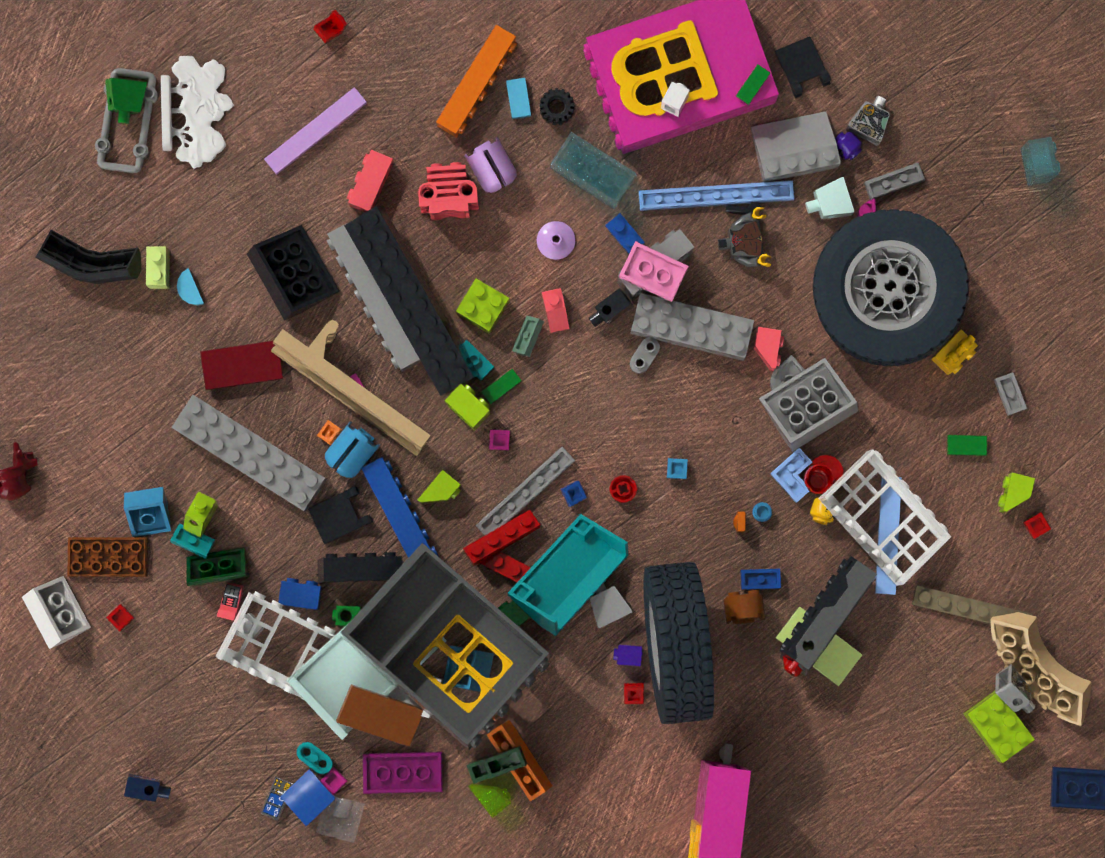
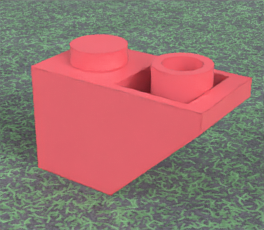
[754,327,784,371]

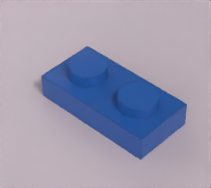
[605,213,645,254]
[740,569,781,590]

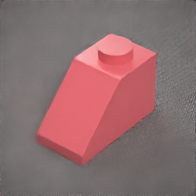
[542,288,570,333]

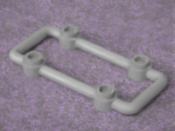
[95,68,158,173]

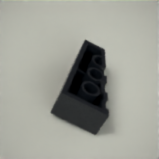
[317,552,402,583]

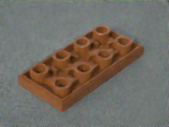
[67,537,148,577]
[336,684,423,747]

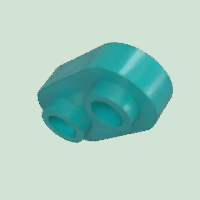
[297,742,333,774]

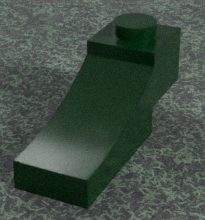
[466,746,527,784]

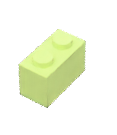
[146,246,170,289]

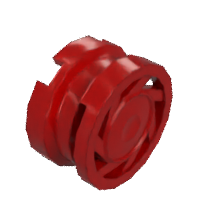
[609,475,637,503]

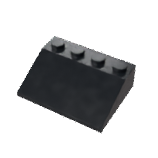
[247,225,339,321]

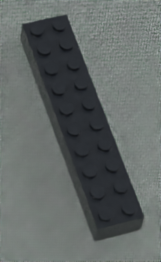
[344,206,479,396]

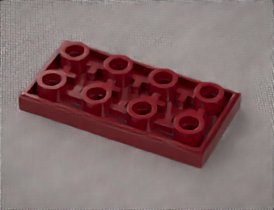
[200,341,283,391]

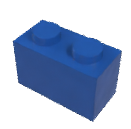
[278,578,322,610]

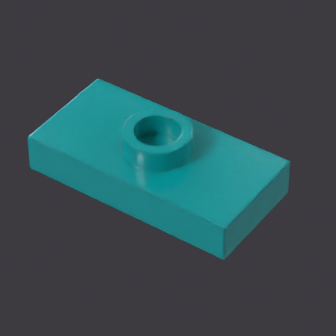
[462,340,495,381]

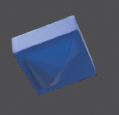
[560,480,587,507]

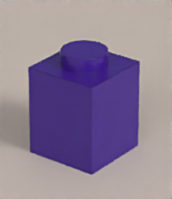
[613,645,642,666]

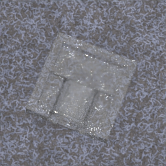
[316,796,365,843]

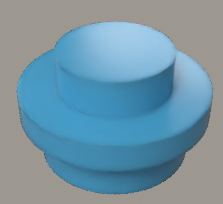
[752,502,772,522]

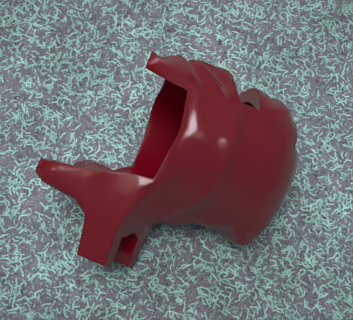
[0,442,38,501]

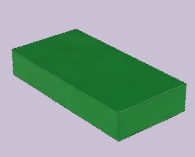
[947,435,987,456]

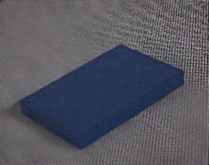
[1050,767,1105,810]

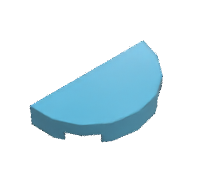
[177,268,204,306]

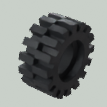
[540,88,574,125]

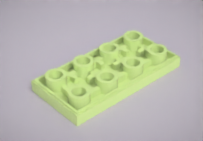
[776,607,862,686]

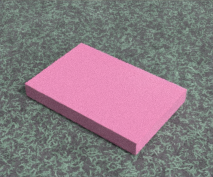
[619,241,689,302]

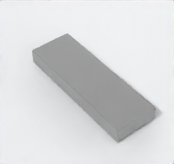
[864,163,925,200]

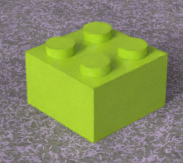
[456,278,510,334]
[445,384,490,431]

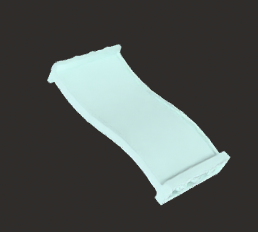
[286,622,447,740]

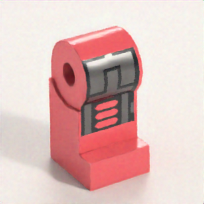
[217,582,244,621]

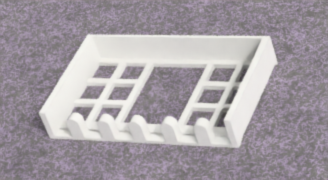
[818,449,951,586]
[216,591,336,700]

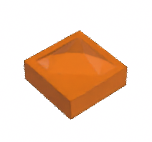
[317,420,343,445]
[733,512,746,532]

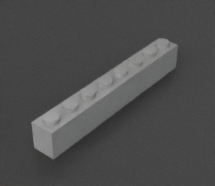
[326,223,421,372]

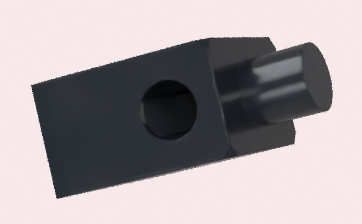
[589,289,634,327]

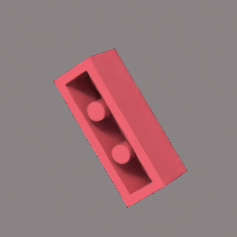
[347,150,394,213]

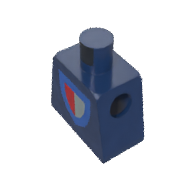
[124,773,171,802]

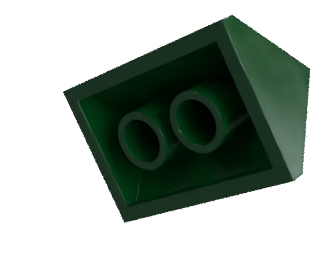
[186,547,249,587]

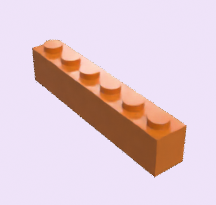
[436,25,517,138]

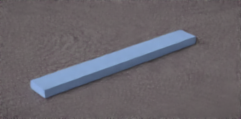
[639,180,794,211]

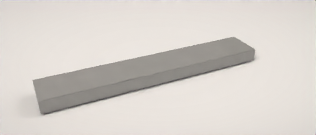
[476,447,575,535]

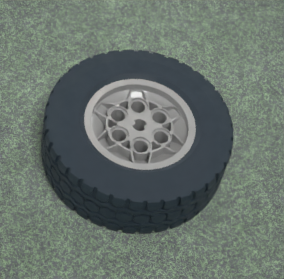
[813,209,969,366]
[643,562,714,724]

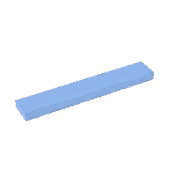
[875,477,902,595]

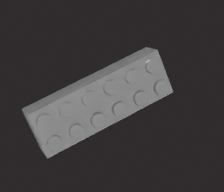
[630,293,754,361]

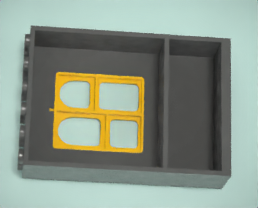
[340,543,550,750]

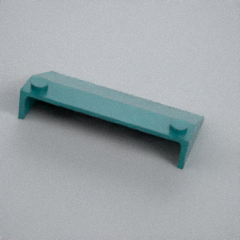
[507,514,628,636]

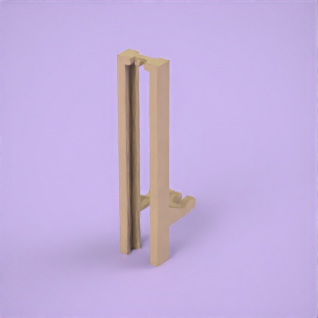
[271,320,430,456]

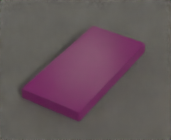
[363,752,443,794]

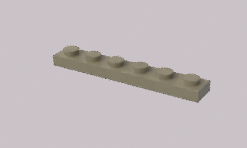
[911,585,1032,624]

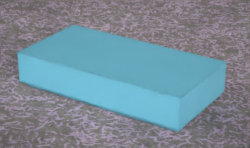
[506,78,531,119]

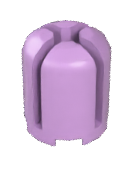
[464,137,517,193]

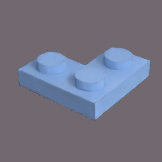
[770,448,812,503]

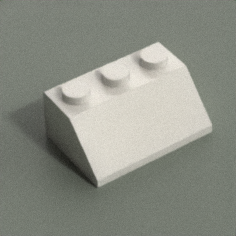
[22,576,91,649]

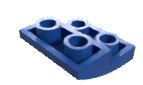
[280,769,336,826]

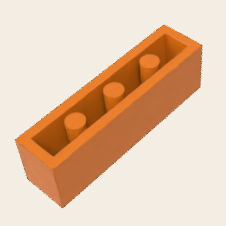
[486,720,553,802]

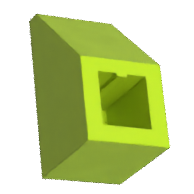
[998,473,1035,513]

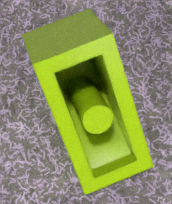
[418,470,461,504]

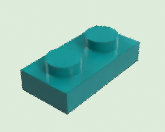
[170,523,215,559]

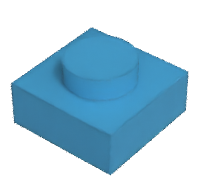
[667,458,688,479]

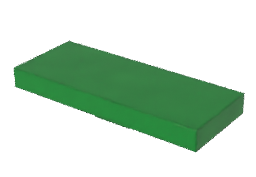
[736,64,770,105]
[481,369,522,404]

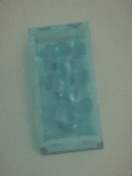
[550,132,637,210]

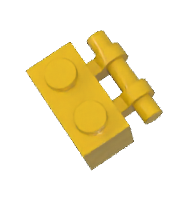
[931,329,978,375]

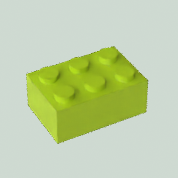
[963,691,1035,763]

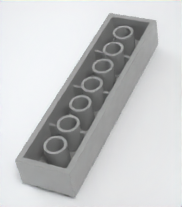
[171,395,327,512]

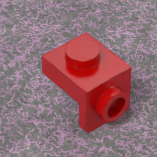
[313,10,347,43]

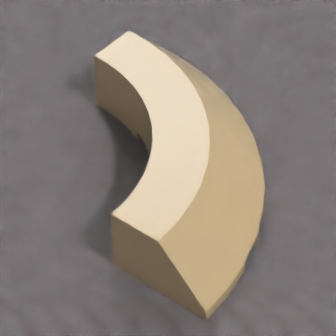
[991,612,1091,726]

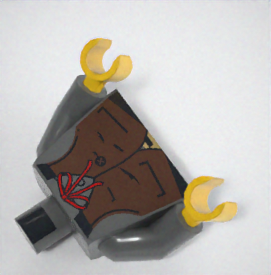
[718,207,771,267]

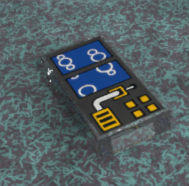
[260,776,294,821]

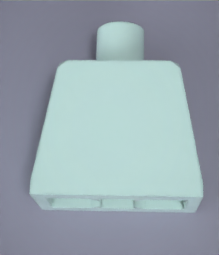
[805,177,854,219]

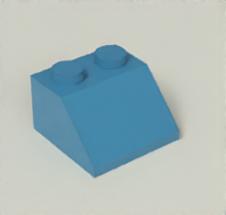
[124,487,171,537]
[443,645,494,692]

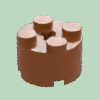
[723,590,765,624]

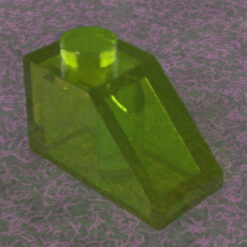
[468,783,512,818]

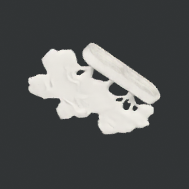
[161,56,235,169]

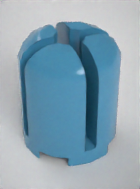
[325,421,380,478]

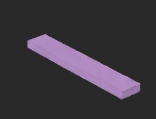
[264,87,367,175]

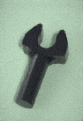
[725,202,762,220]

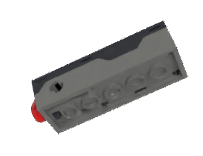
[779,556,877,677]

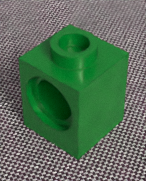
[332,605,362,626]

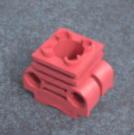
[418,162,479,221]

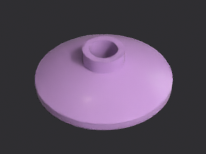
[537,221,575,260]

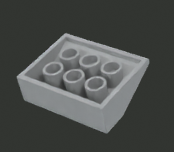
[751,111,841,182]
[759,358,858,452]

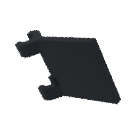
[775,36,831,99]
[308,486,373,544]

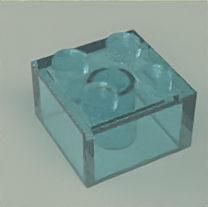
[1020,137,1060,186]

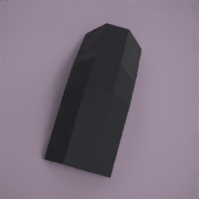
[35,230,142,284]

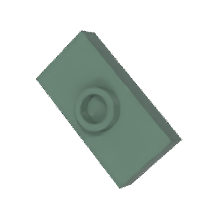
[512,316,544,357]

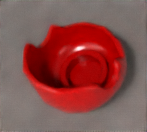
[804,464,834,494]

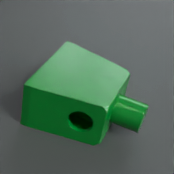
[105,78,147,124]

